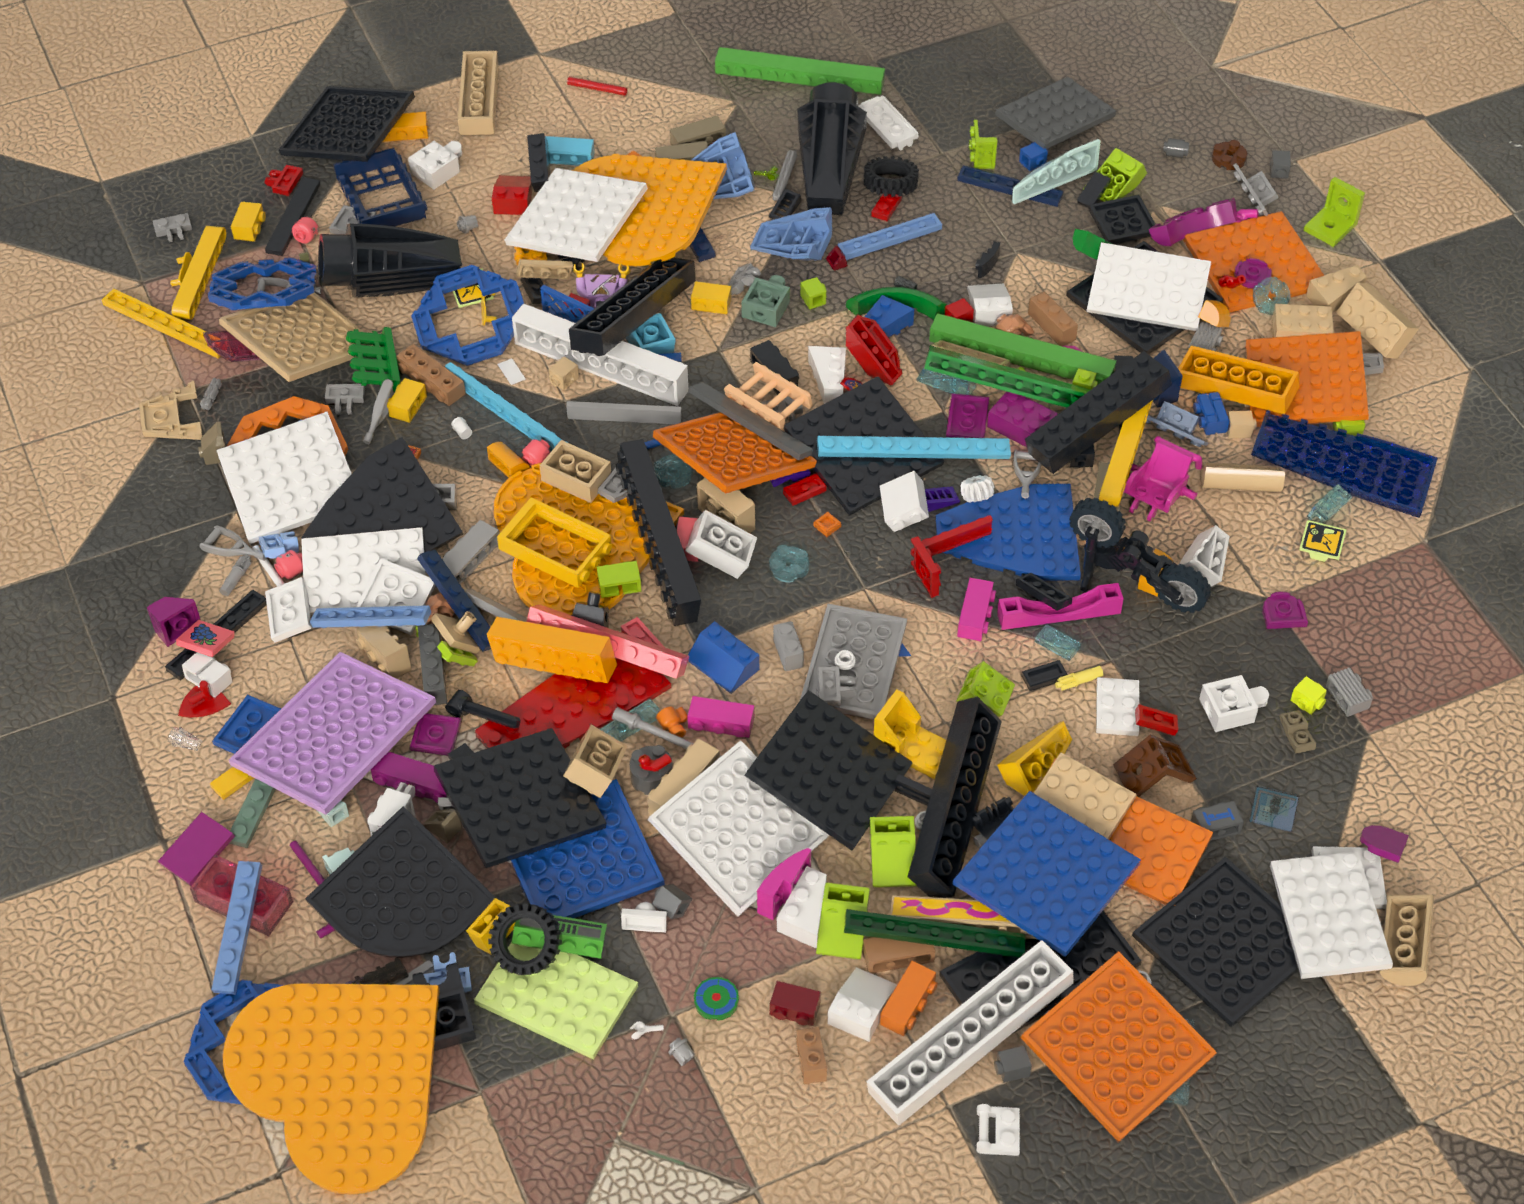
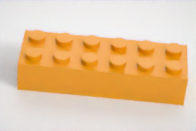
[1178,345,1299,414]
[487,617,617,683]

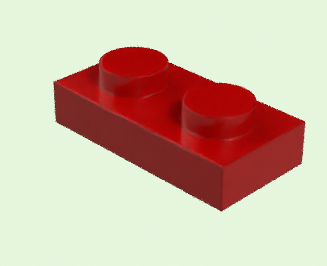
[871,193,902,222]
[783,473,826,506]
[1135,704,1178,736]

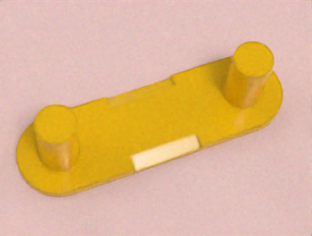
[170,252,192,286]
[481,293,496,326]

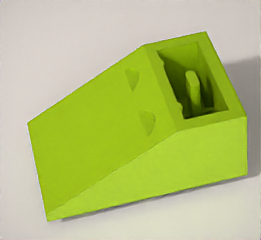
[1085,148,1147,202]
[869,816,917,887]
[816,882,870,960]

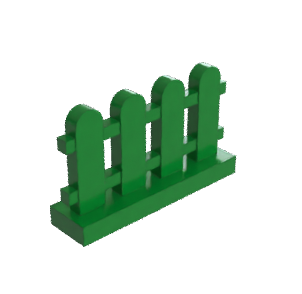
[346,327,400,393]

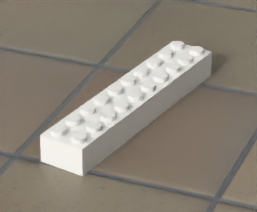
[512,304,688,406]
[866,940,1073,1126]

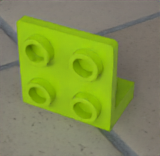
[969,120,997,169]
[956,661,1015,717]

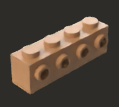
[396,344,466,406]

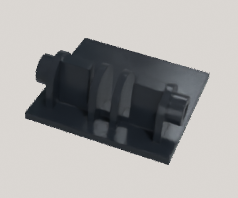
[971,797,1014,840]

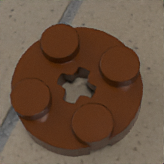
[1212,140,1248,170]

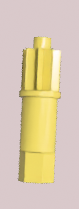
[1055,666,1103,691]

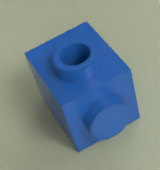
[1019,142,1048,171]

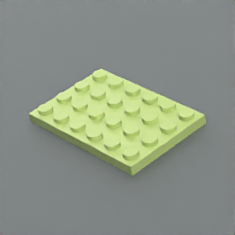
[474,942,638,1060]

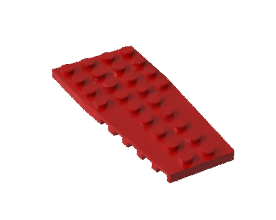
[475,631,671,749]

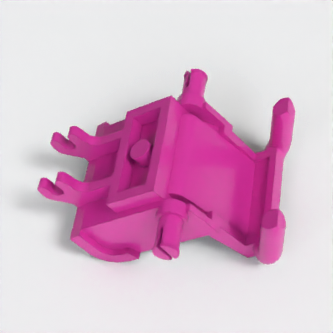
[1124,436,1203,522]

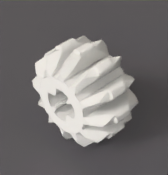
[961,475,994,503]

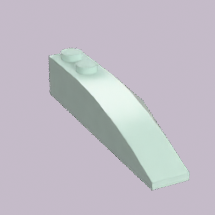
[1012,139,1100,204]

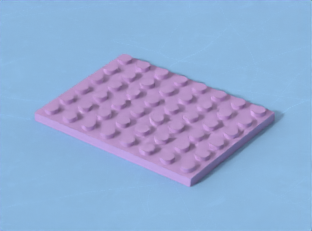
[229,652,436,815]

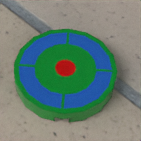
[694,977,739,1021]

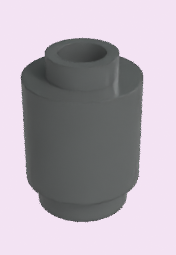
[1163,138,1189,158]

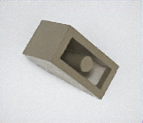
[198,422,227,465]

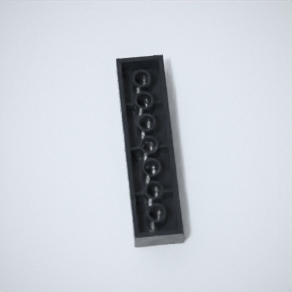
[1025,351,1172,474]

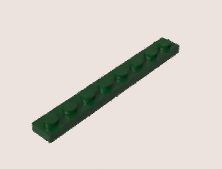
[844,909,1025,957]

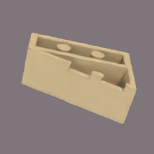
[1306,265,1367,313]
[356,626,412,679]

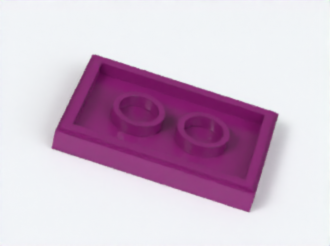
[946,393,990,438]
[158,812,235,887]

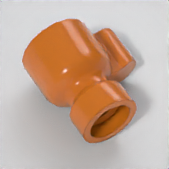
[656,706,688,738]

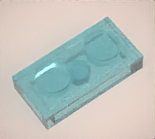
[1035,624,1081,661]

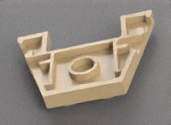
[139,381,203,440]

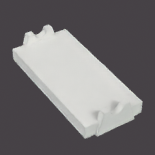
[858,96,918,151]

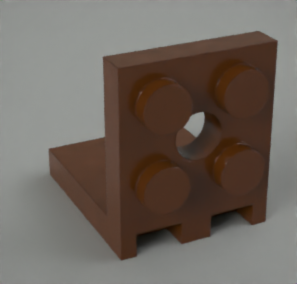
[1113,734,1197,797]

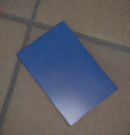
[212,695,281,754]

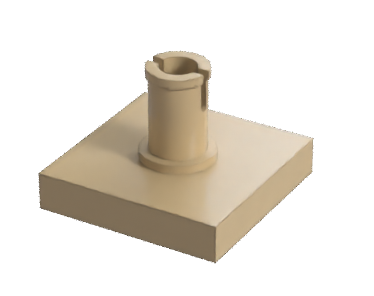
[431,611,480,654]

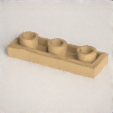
[516,259,573,279]

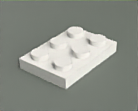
[265,577,312,643]
[1096,677,1139,736]

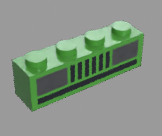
[512,915,607,958]

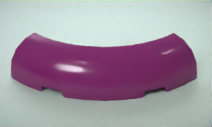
[1149,198,1237,246]

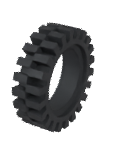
[863,156,919,197]
[488,904,562,975]

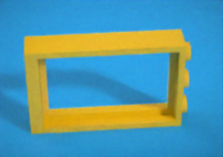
[497,497,612,588]

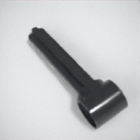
[445,690,521,729]

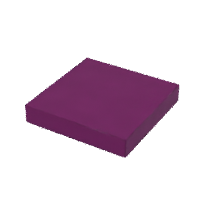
[410,713,462,756]

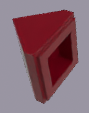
[825,245,848,271]

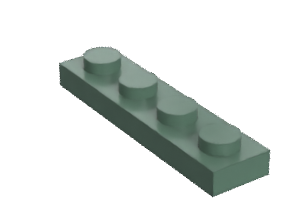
[229,778,276,848]

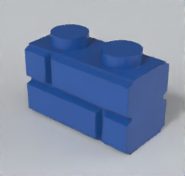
[1193,392,1230,435]

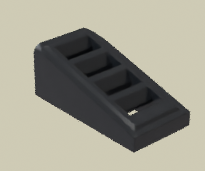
[769,189,802,220]

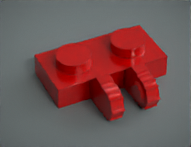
[264,165,303,196]

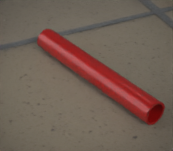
[567,76,627,96]

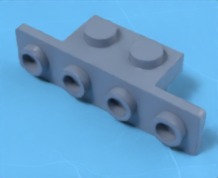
[1146,401,1209,447]

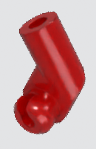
[1218,275,1246,289]
[638,754,672,772]

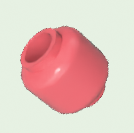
[292,217,319,244]
[522,439,550,467]
[274,550,303,580]

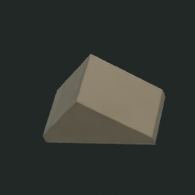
[422,809,462,843]

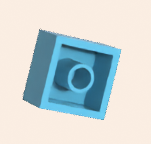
[626,313,676,354]

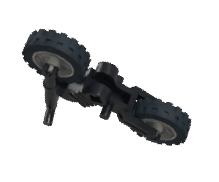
[1069,498,1211,613]

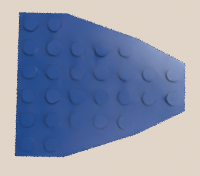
[935,484,1081,581]

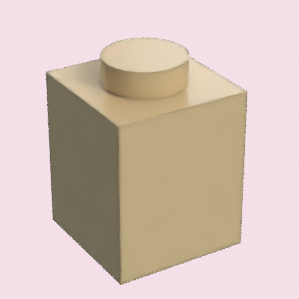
[1227,411,1256,438]

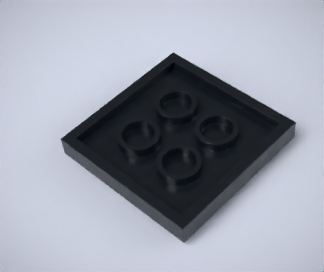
[1089,195,1156,244]

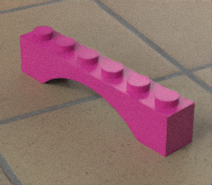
[997,583,1123,630]

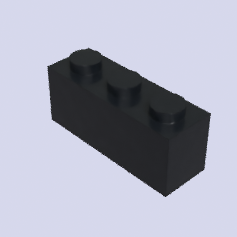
[527,133,551,192]
[750,340,799,395]

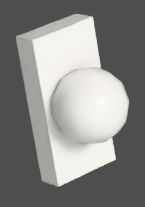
[621,902,667,933]

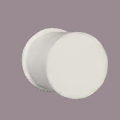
[451,417,472,439]

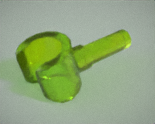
[753,167,779,181]

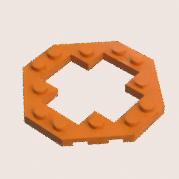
[226,396,349,456]

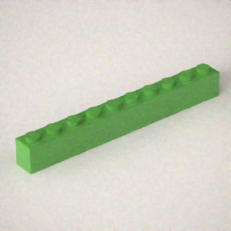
[715,47,885,95]
[929,313,1116,384]

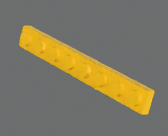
[102,288,230,359]

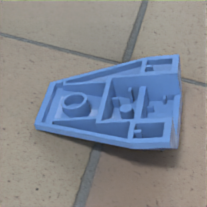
[690,132,755,199]
[750,207,832,261]

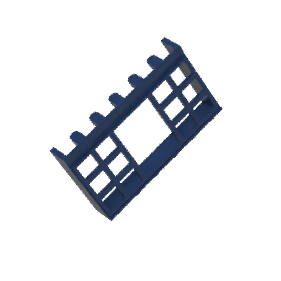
[334,148,428,227]

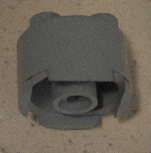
[629,745,673,795]

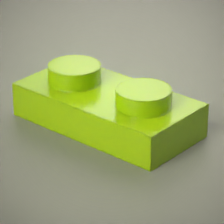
[437,641,478,667]

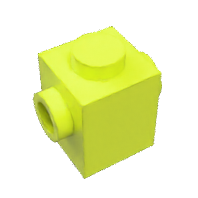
[1290,676,1327,714]

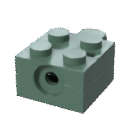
[742,275,790,327]

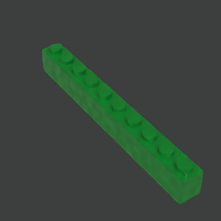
[924,345,1091,408]

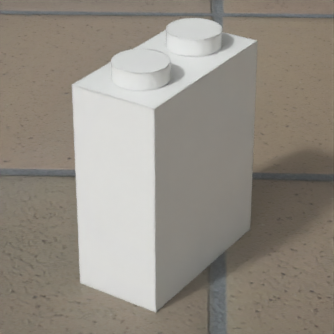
[880,471,929,532]

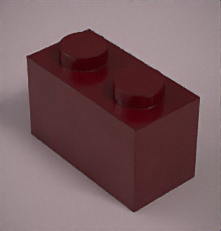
[769,981,821,1026]

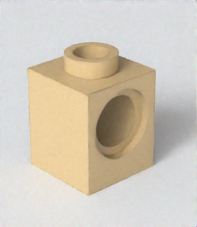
[549,356,579,390]

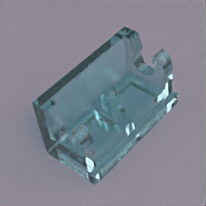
[1307,484,1353,524]

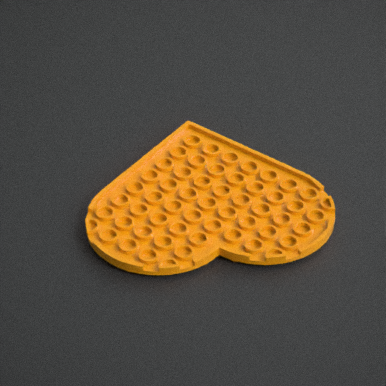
[571,154,727,266]
[493,463,684,615]
[223,984,439,1195]

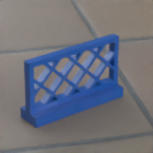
[540,285,595,323]

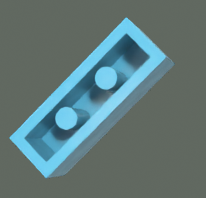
[546,136,595,166]

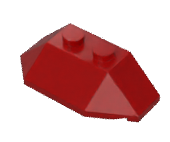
[846,315,903,386]

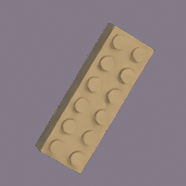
[458,51,499,135]

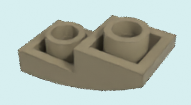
[1280,710,1316,753]

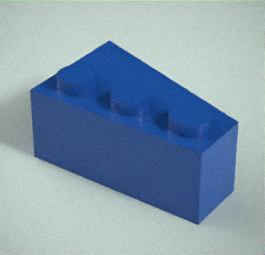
[865,295,914,338]

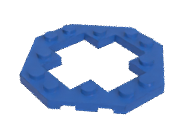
[208,258,317,310]
[411,265,524,366]
[184,980,283,1105]

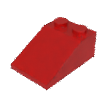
[492,175,533,215]

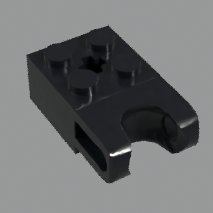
[412,962,476,1051]

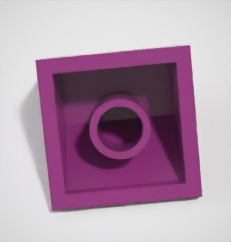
[147,597,201,647]

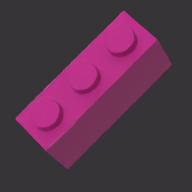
[957,578,996,641]
[687,696,755,738]

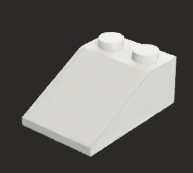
[967,283,1013,327]
[828,967,897,1042]

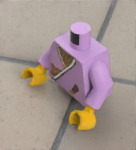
[573,263,630,308]

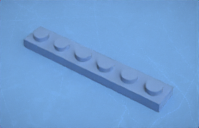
[837,213,942,260]
[310,605,431,628]
[211,861,263,994]

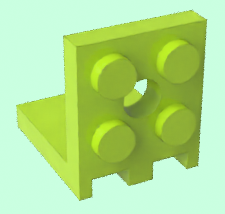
[1303,177,1365,247]

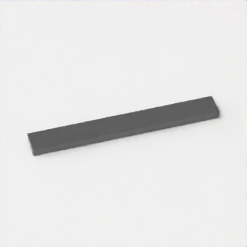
[689,382,813,460]

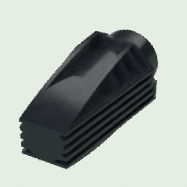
[797,82,867,215]
[318,223,462,297]

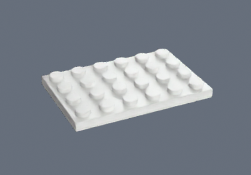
[1087,243,1211,331]
[301,528,426,616]
[1270,851,1393,979]

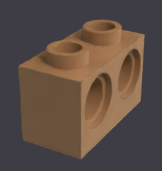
[796,1027,827,1084]

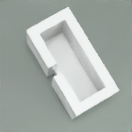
[182,652,232,697]

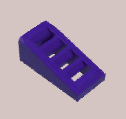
[925,487,960,512]

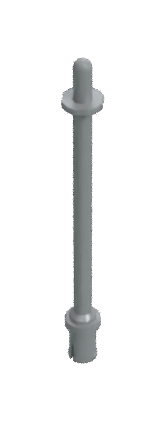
[612,707,721,757]

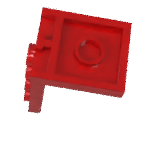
[911,515,993,598]

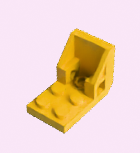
[874,689,946,780]

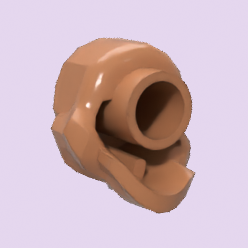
[995,314,1035,336]
[425,593,455,625]

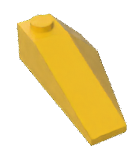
[997,721,1072,796]

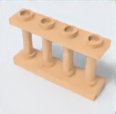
[724,362,813,432]

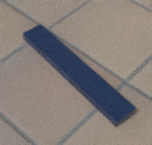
[957,165,1064,207]

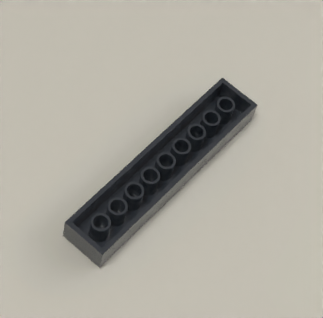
[569,257,696,356]
[616,439,701,626]
[907,696,1002,898]

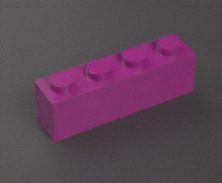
[371,752,448,803]

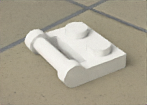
[976,1104,1020,1156]

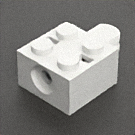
[408,141,463,190]
[1199,675,1269,732]
[367,782,416,836]

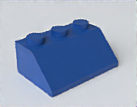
[688,621,760,694]

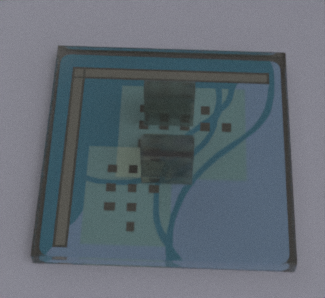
[1249,785,1300,832]

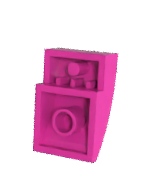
[757,848,811,920]

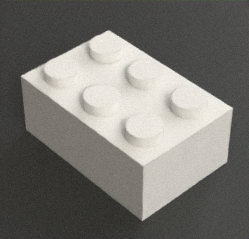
[685,510,757,579]

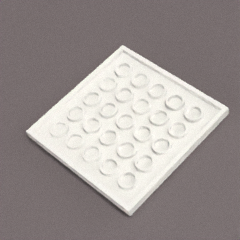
[504,168,648,262]
[216,412,351,544]
[648,741,829,917]

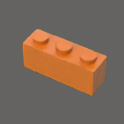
[880,961,938,1036]

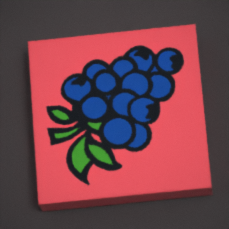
[176,620,234,657]

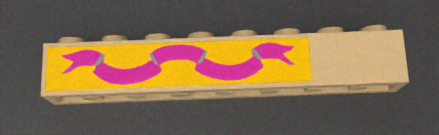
[890,895,1037,939]

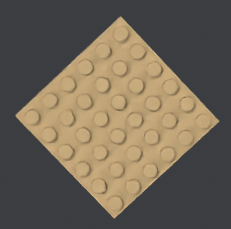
[219,292,373,382]

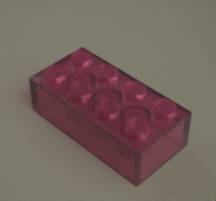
[190,854,293,936]

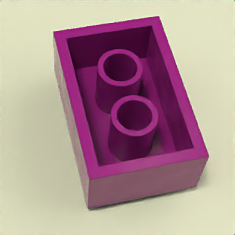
[987,392,1058,447]

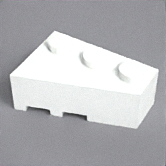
[808,346,846,404]
[1178,525,1230,586]
[777,866,827,949]

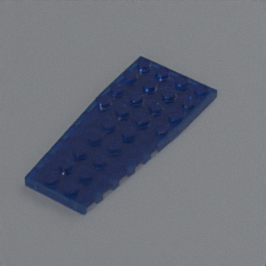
[1251,410,1438,518]

